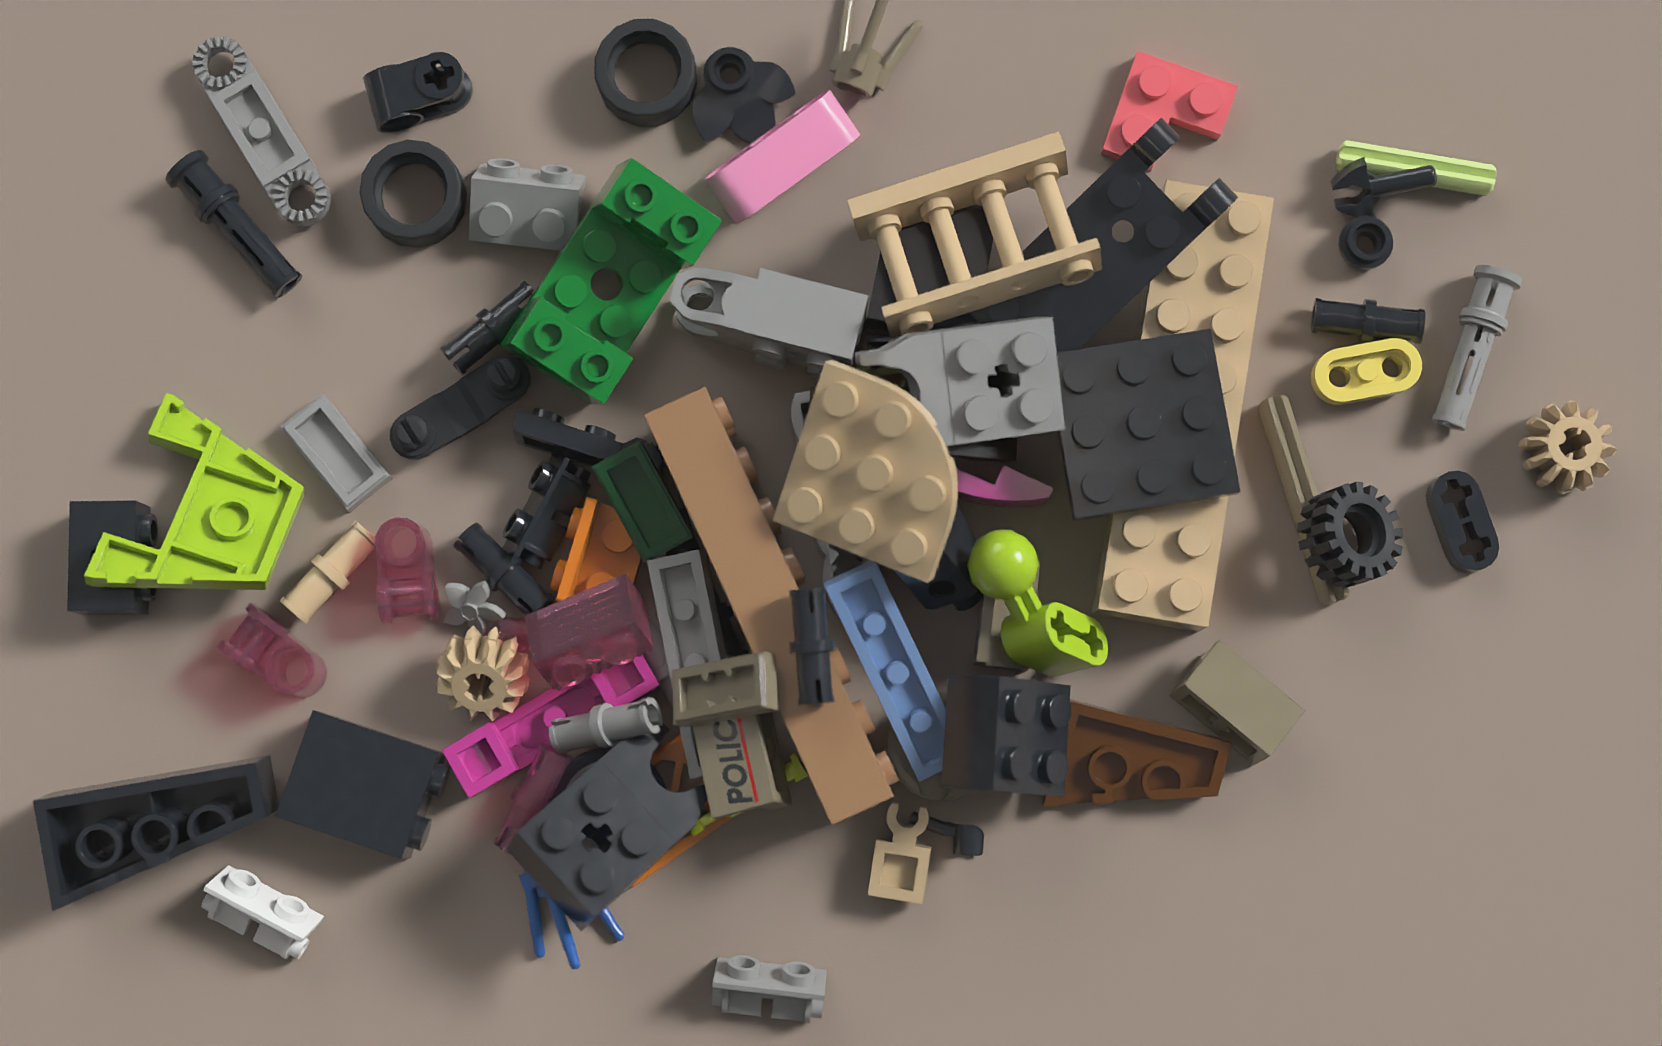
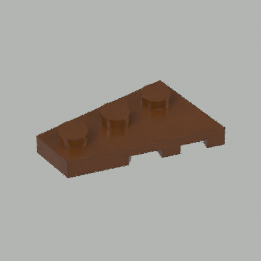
[1042,699,1232,807]

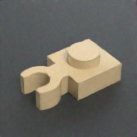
[868,802,932,904]

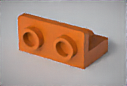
[550,497,643,624]

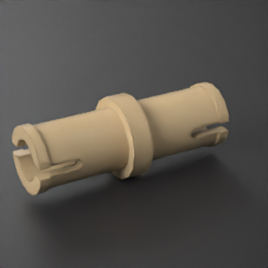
[280,520,381,624]

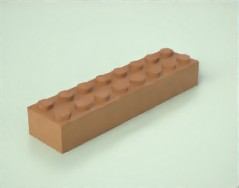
[644,387,899,825]

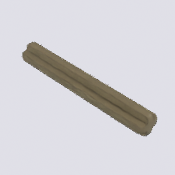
[1258,395,1350,605]

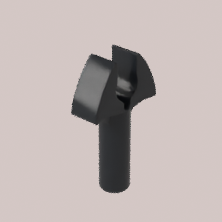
[1331,157,1437,217]

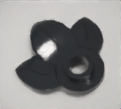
[693,47,796,144]

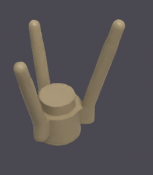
[829,0,923,98]

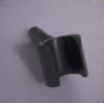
[909,811,984,856]

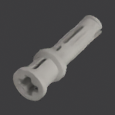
[1432,265,1523,431]

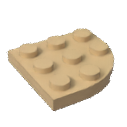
[773,360,958,583]

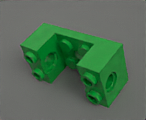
[500,157,723,405]

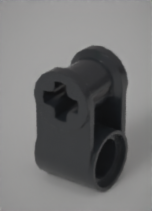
[363,52,473,133]

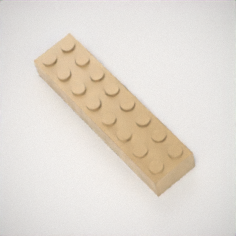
[1091,180,1274,632]

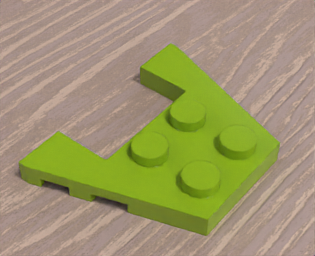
[84,393,304,590]

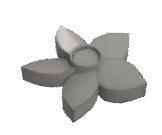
[443,581,506,636]

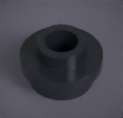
[1338,216,1393,270]

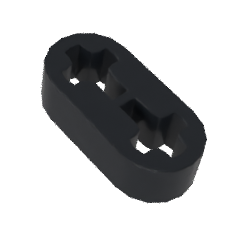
[1426,470,1499,573]

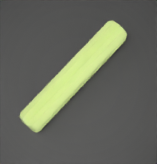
[1336,140,1496,196]

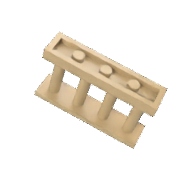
[847,131,1102,337]

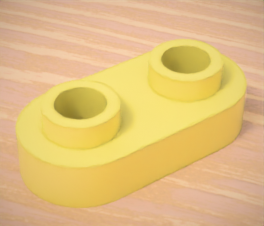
[1311,338,1422,405]

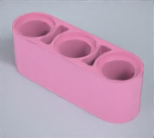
[704,89,860,224]

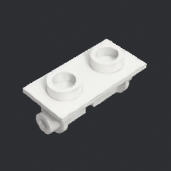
[201,865,324,959]

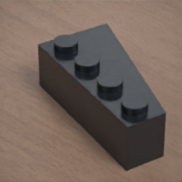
[33,755,279,911]

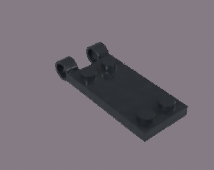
[969,117,1239,353]

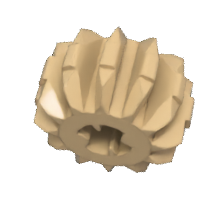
[1518,401,1617,494]
[435,625,530,722]

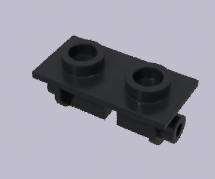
[503,454,591,569]

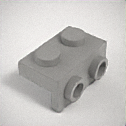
[469,158,586,251]

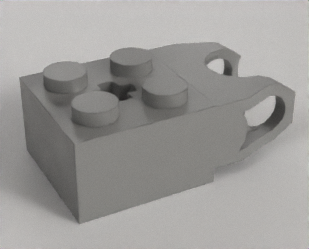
[669,268,868,379]
[855,317,1065,446]

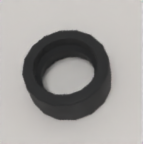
[594,18,697,127]
[359,139,467,248]

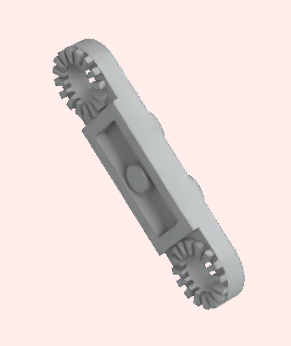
[192,36,331,226]

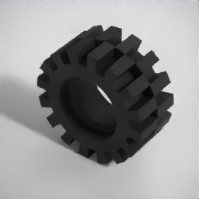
[1297,482,1403,588]

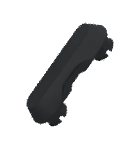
[390,355,531,459]

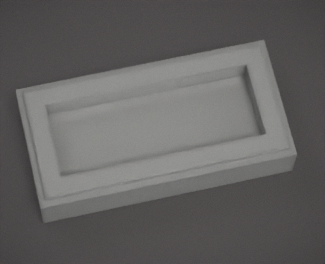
[280,393,393,512]

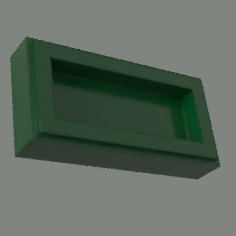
[592,440,694,563]

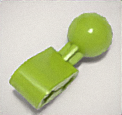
[967,530,1108,677]

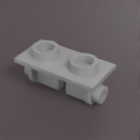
[711,955,827,1023]

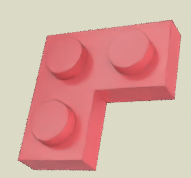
[1101,51,1238,172]

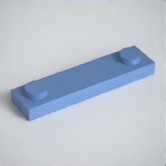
[823,560,946,782]

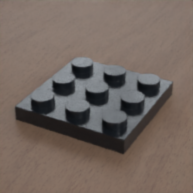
[1057,328,1241,521]

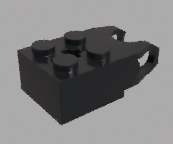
[505,723,708,931]

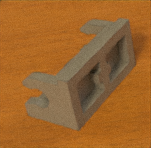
[1169,640,1305,766]

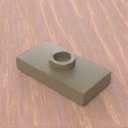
[672,651,778,728]

